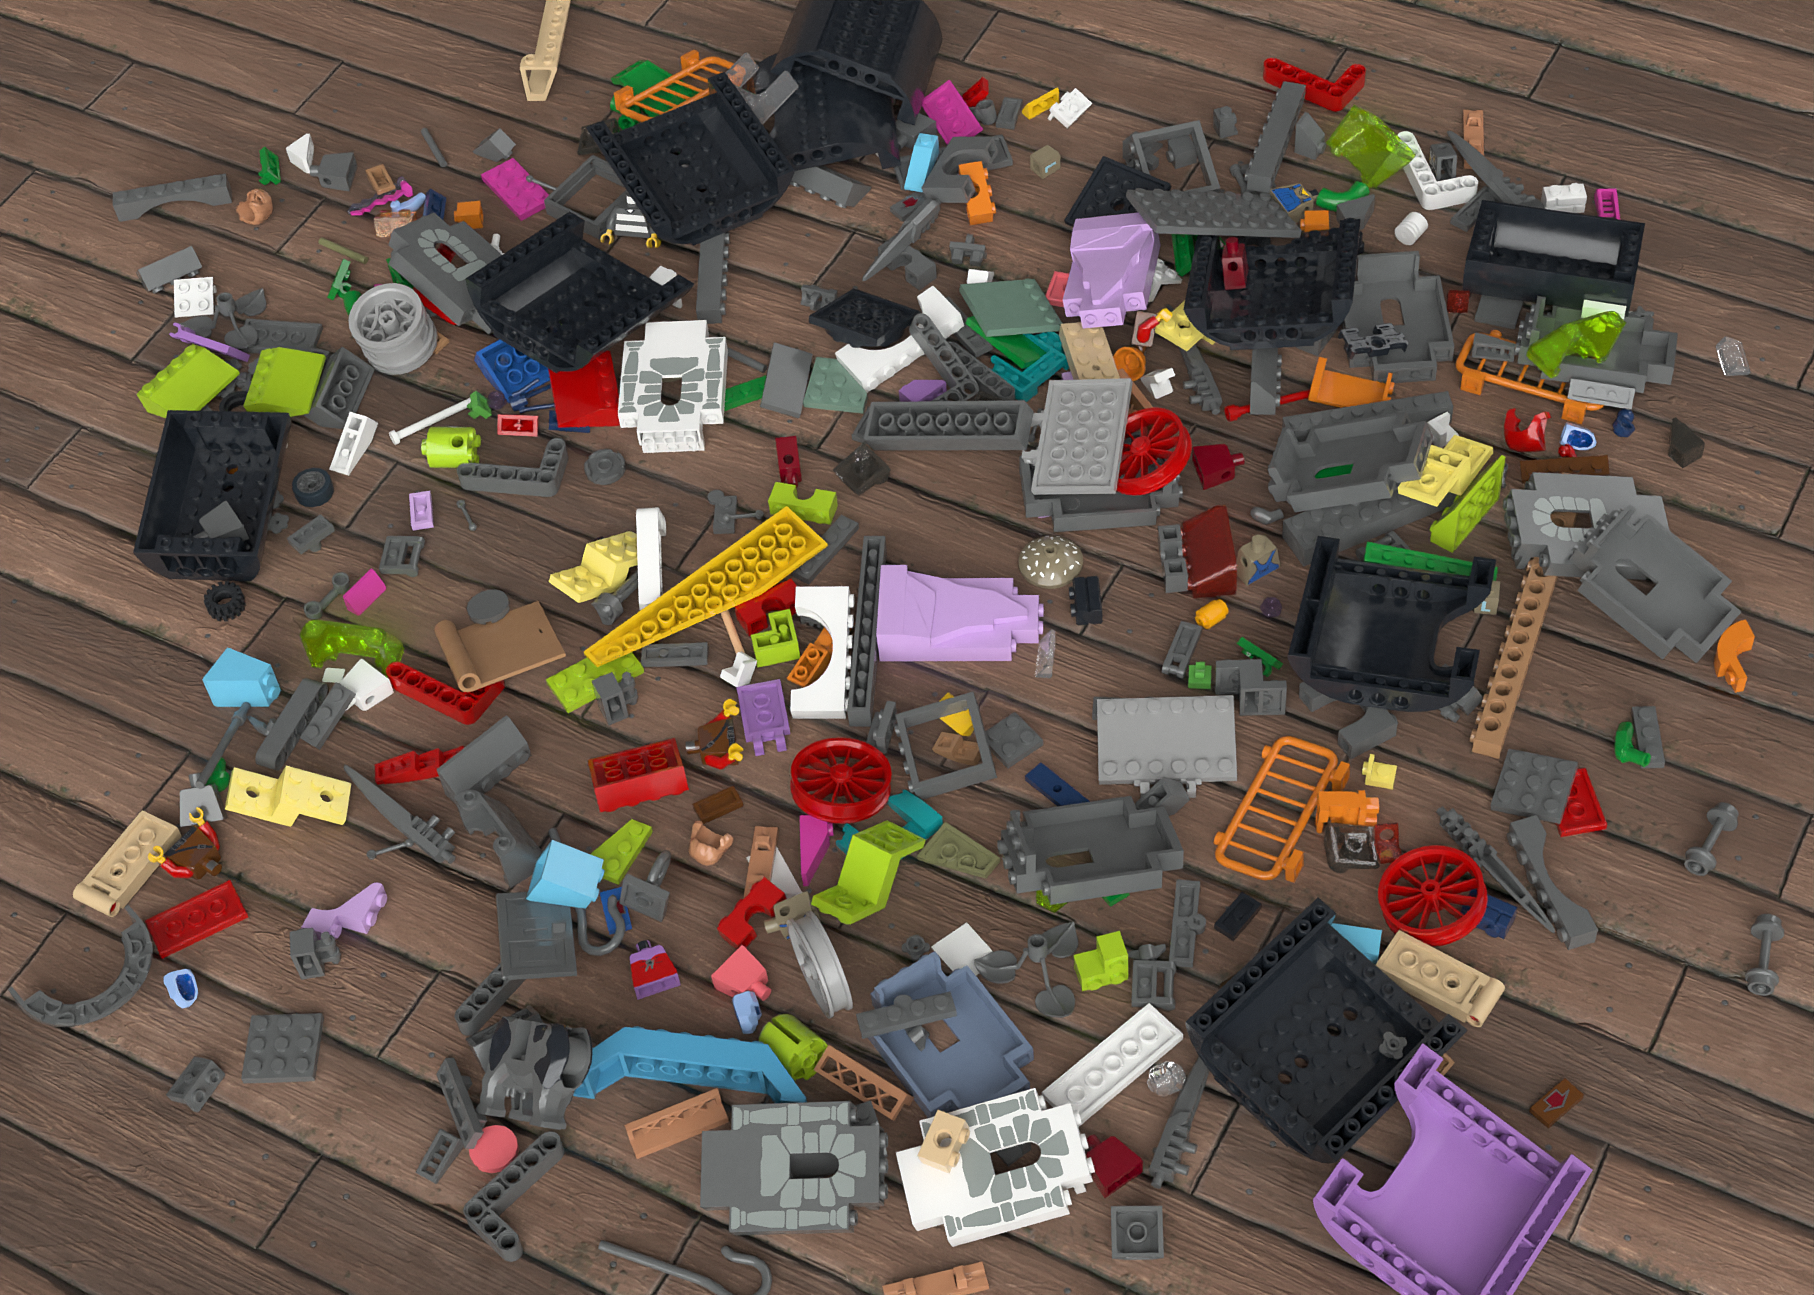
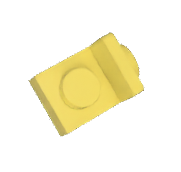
[1362,754,1397,790]

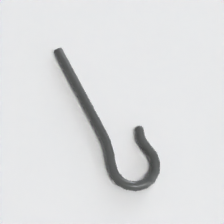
[548,828,626,956]
[598,1240,772,1295]

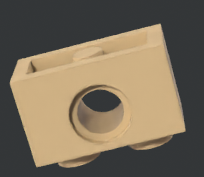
[917,1110,970,1173]

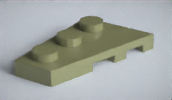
[917,822,1001,879]

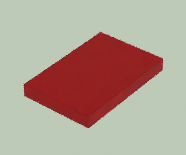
[1555,768,1607,837]

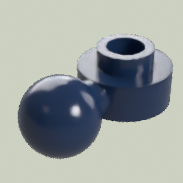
[1612,408,1635,437]

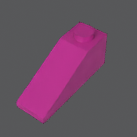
[800,815,834,887]

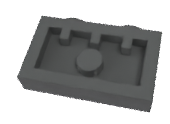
[866,701,897,754]
[166,1056,225,1112]

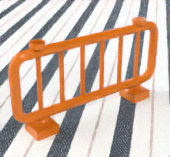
[614,50,745,122]
[1455,330,1604,424]
[1214,736,1350,883]

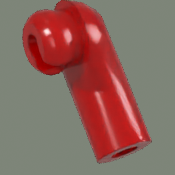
[1558,444,1577,458]

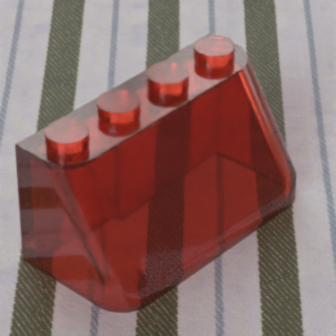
[1180,504,1237,599]

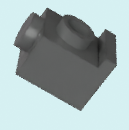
[1213,106,1238,139]

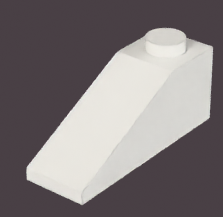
[329,412,378,476]

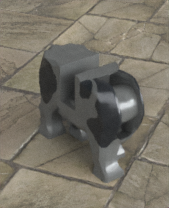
[475,1016,593,1130]

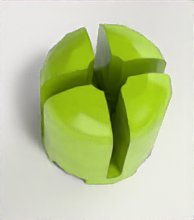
[759,1014,828,1081]

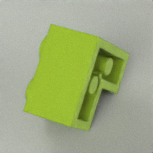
[751,609,800,668]
[1074,931,1128,991]

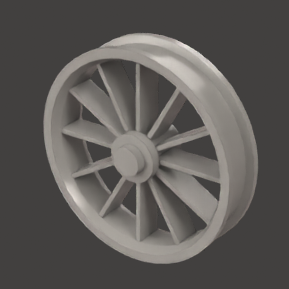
[787,911,853,1019]

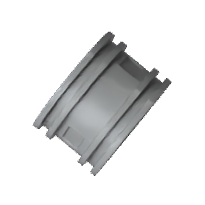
[348,283,438,375]

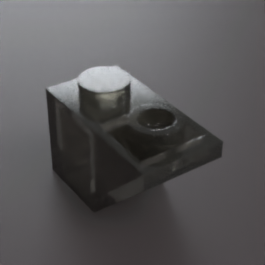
[1668,417,1705,469]

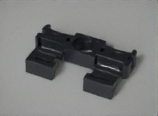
[1338,323,1409,360]

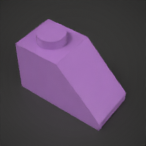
[899,380,947,402]

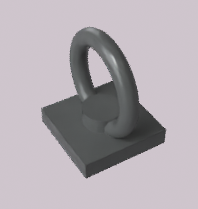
[619,850,671,922]

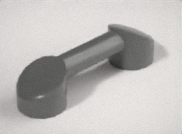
[304,572,350,619]

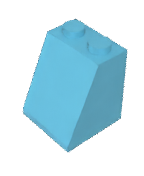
[202,647,281,707]
[526,840,604,909]

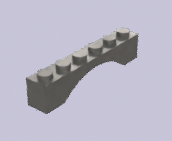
[113,173,232,222]
[1507,815,1598,950]

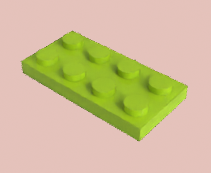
[546,652,644,713]

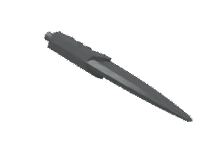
[1447,131,1535,207]
[862,199,941,281]
[1166,304,1222,415]
[343,764,456,863]
[1436,806,1555,933]
[1148,1056,1210,1189]

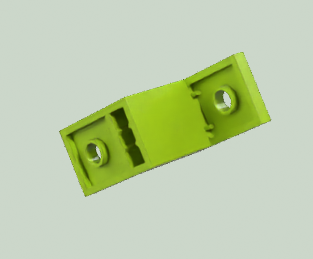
[811,820,926,924]

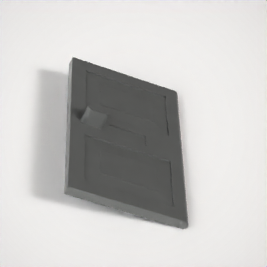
[496,892,577,981]

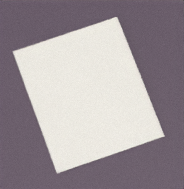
[931,923,993,976]

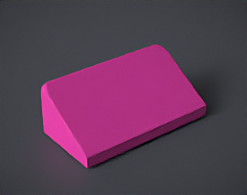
[343,568,386,616]

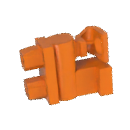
[1315,790,1379,834]

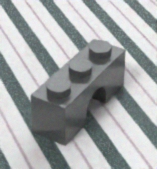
[878,235,937,291]
[1158,524,1188,593]

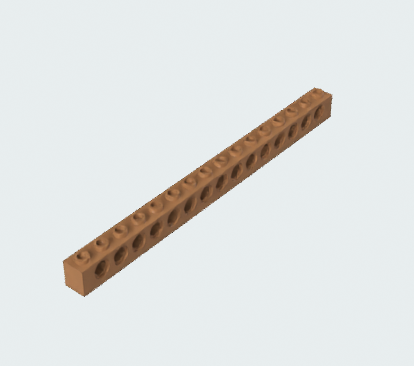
[1470,472,1578,759]

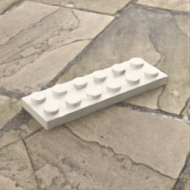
[1042,1003,1183,1127]

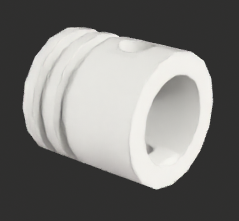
[1395,212,1428,245]

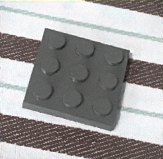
[1491,749,1578,824]
[241,1013,324,1084]

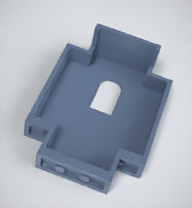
[868,951,1034,1118]

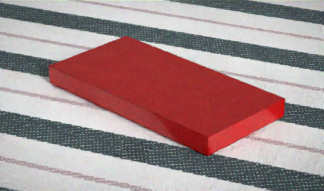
[145,880,248,959]

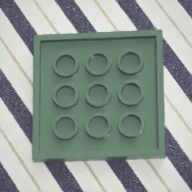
[959,278,1063,337]

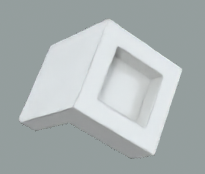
[1427,412,1459,448]
[720,651,757,687]

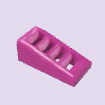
[1594,188,1620,220]

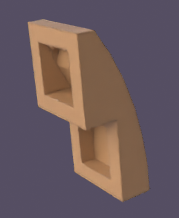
[932,732,981,766]

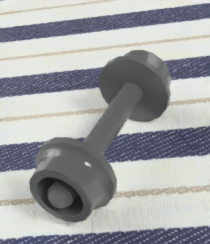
[1684,802,1739,876]
[1745,914,1784,996]

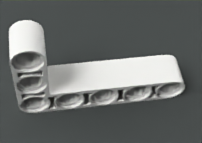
[1396,131,1478,210]
[636,507,666,611]

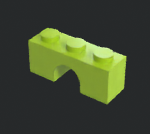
[768,482,838,525]

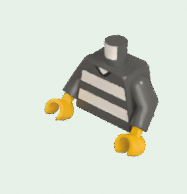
[600,193,661,248]

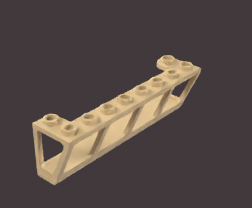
[520,0,571,101]

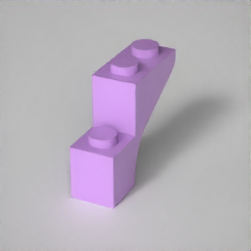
[302,883,387,940]

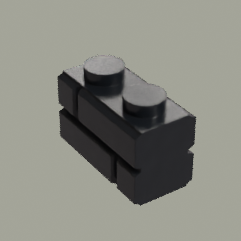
[1069,576,1103,625]

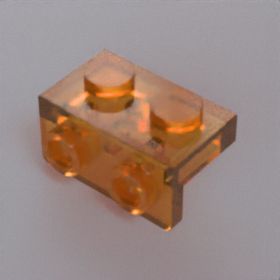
[374,209,417,237]

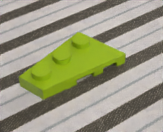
[590,819,653,885]

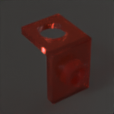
[1447,290,1470,313]
[1374,822,1402,864]

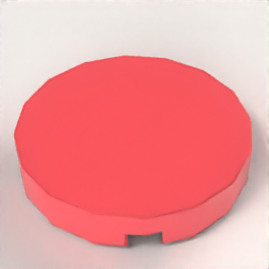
[469,1125,519,1173]

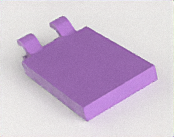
[169,323,250,362]
[737,679,790,756]

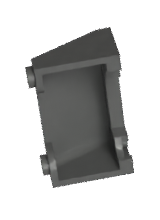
[454,789,543,888]

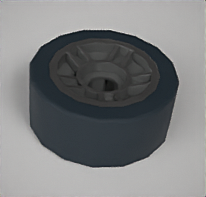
[292,468,334,507]

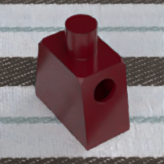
[1222,237,1248,290]
[775,435,802,488]
[1192,444,1245,490]
[1086,1134,1143,1198]

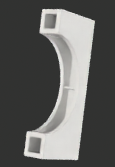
[835,286,964,393]
[790,586,854,719]

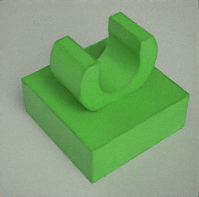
[467,391,492,419]
[1188,662,1212,689]

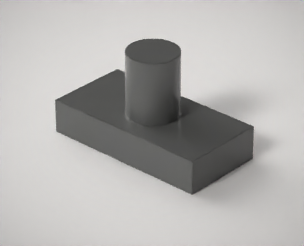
[287,514,335,555]

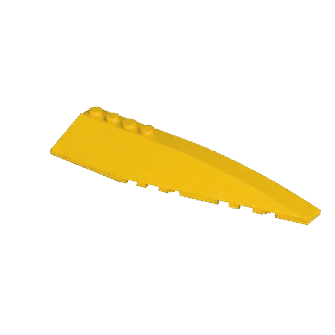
[584,506,828,667]

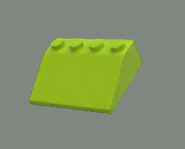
[137,344,240,418]
[244,347,326,417]
[1430,455,1506,553]

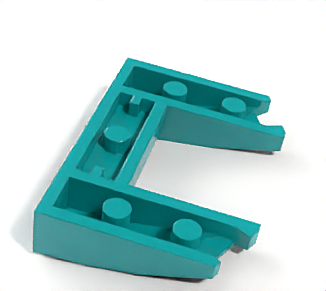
[991,332,1069,402]
[836,790,943,860]

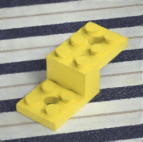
[1155,301,1215,351]
[1398,435,1493,507]
[549,531,638,603]
[225,766,351,827]

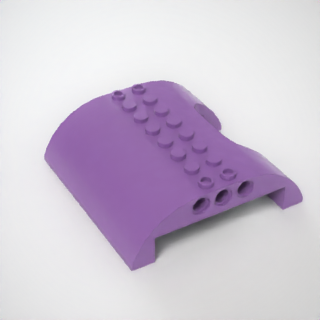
[1313,1043,1593,1295]

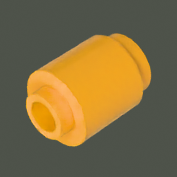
[1195,599,1229,629]

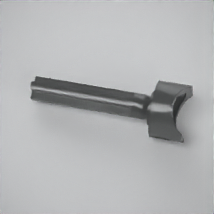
[591,570,638,625]

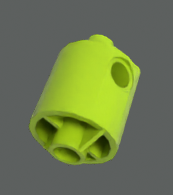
[421,427,481,468]

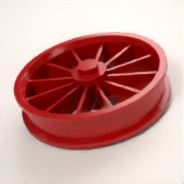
[1116,407,1192,495]
[790,738,892,823]
[1378,845,1488,947]

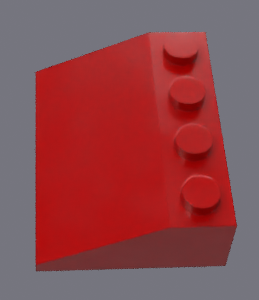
[548,351,620,428]
[588,738,689,813]

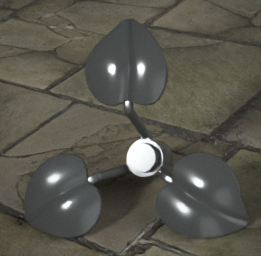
[177,288,267,349]
[974,922,1078,1018]

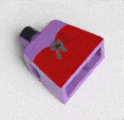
[630,940,681,1000]

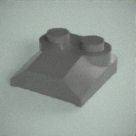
[1111,1206,1164,1260]

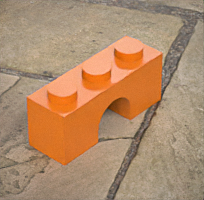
[958,161,996,225]

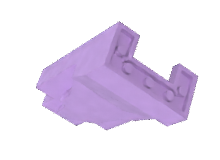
[1063,213,1161,328]
[876,565,1044,661]

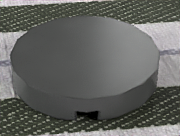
[584,449,626,485]
[467,589,510,625]

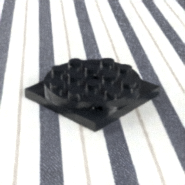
[1064,156,1172,227]
[809,288,921,348]

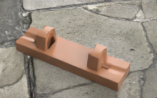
[1463,110,1484,169]
[743,826,779,899]
[882,1262,989,1295]

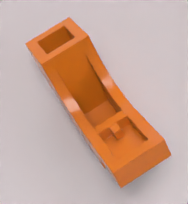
[1714,619,1755,693]

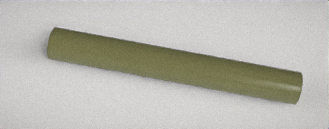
[319,237,368,264]

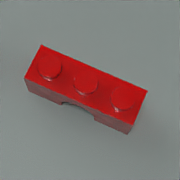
[735,578,797,637]
[717,877,787,950]

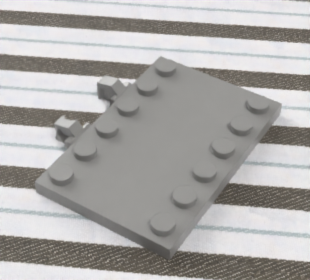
[1022,378,1133,495]
[1097,695,1237,798]

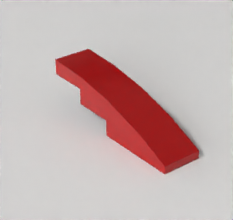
[375,746,465,785]

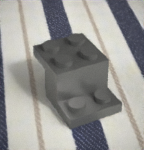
[1215,659,1287,716]

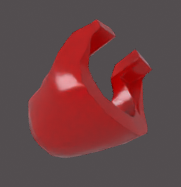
[1504,408,1552,452]

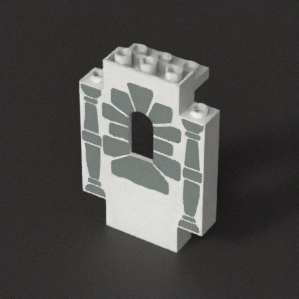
[618,320,728,453]
[896,1088,1095,1247]

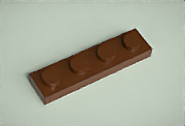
[1520,455,1610,484]

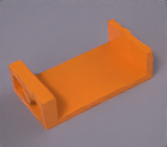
[1308,357,1395,408]

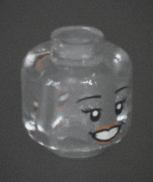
[1147,1061,1186,1097]

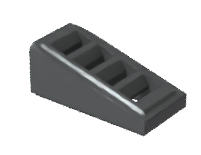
[1472,332,1516,362]
[415,1129,464,1184]

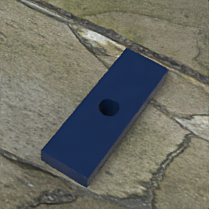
[1025,763,1090,806]

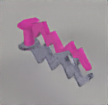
[347,176,413,215]

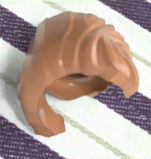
[236,188,273,225]
[688,821,733,866]

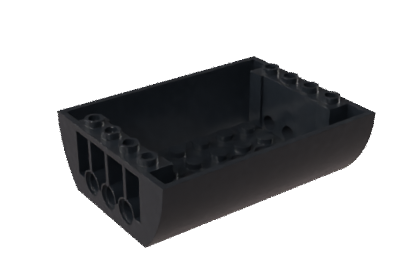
[1462,200,1645,317]
[133,410,291,581]

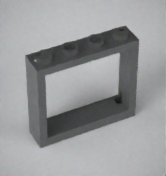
[1128,120,1220,193]
[544,155,628,240]
[894,692,997,800]

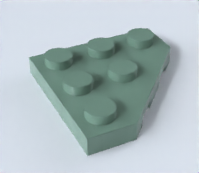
[803,357,868,414]

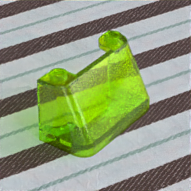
[1326,105,1416,189]
[1526,311,1626,379]
[299,620,404,677]

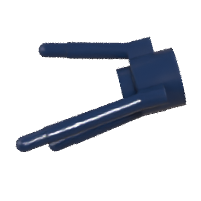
[508,378,554,414]

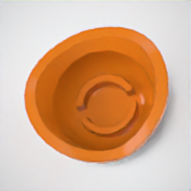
[1113,347,1146,381]

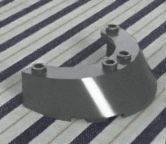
[8,905,153,1027]

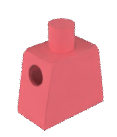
[711,945,771,1001]

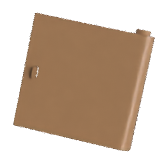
[434,601,566,692]

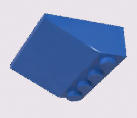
[474,340,550,404]

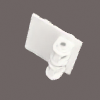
[174,277,217,318]

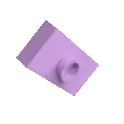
[409,491,434,531]

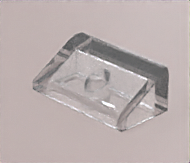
[1716,336,1751,376]
[1035,629,1056,678]

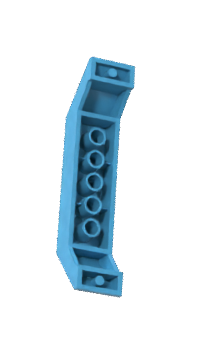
[573,1026,807,1103]

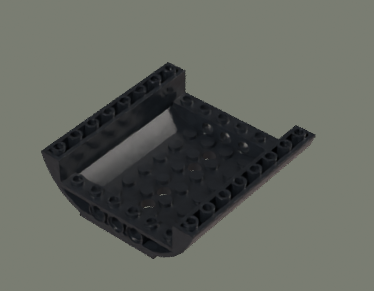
[771,0,942,126]
[586,72,795,246]
[465,211,694,373]
[1183,218,1361,350]
[1185,897,1468,1164]

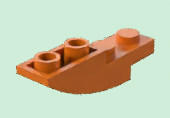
[787,622,855,688]

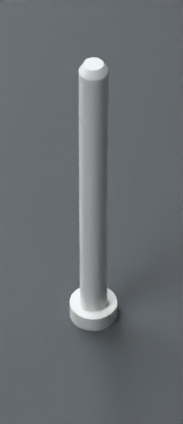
[389,398,471,445]

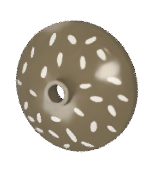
[1018,536,1083,589]

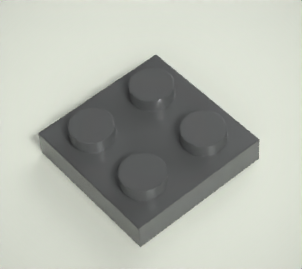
[985,712,1043,769]

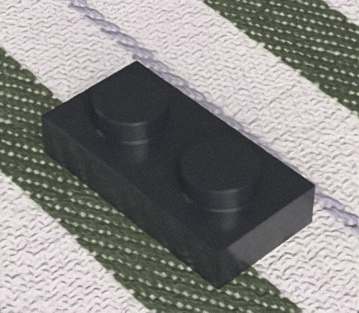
[1214,892,1262,941]

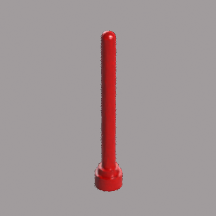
[1224,389,1310,422]

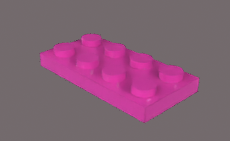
[921,80,983,145]
[481,158,549,221]

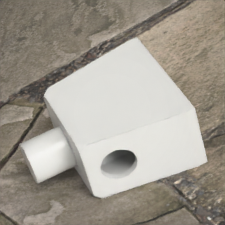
[340,659,394,711]

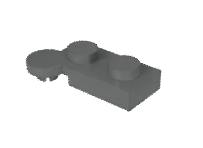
[708,490,738,534]

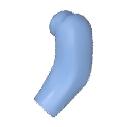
[390,192,426,215]

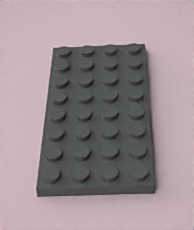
[1126,188,1302,238]

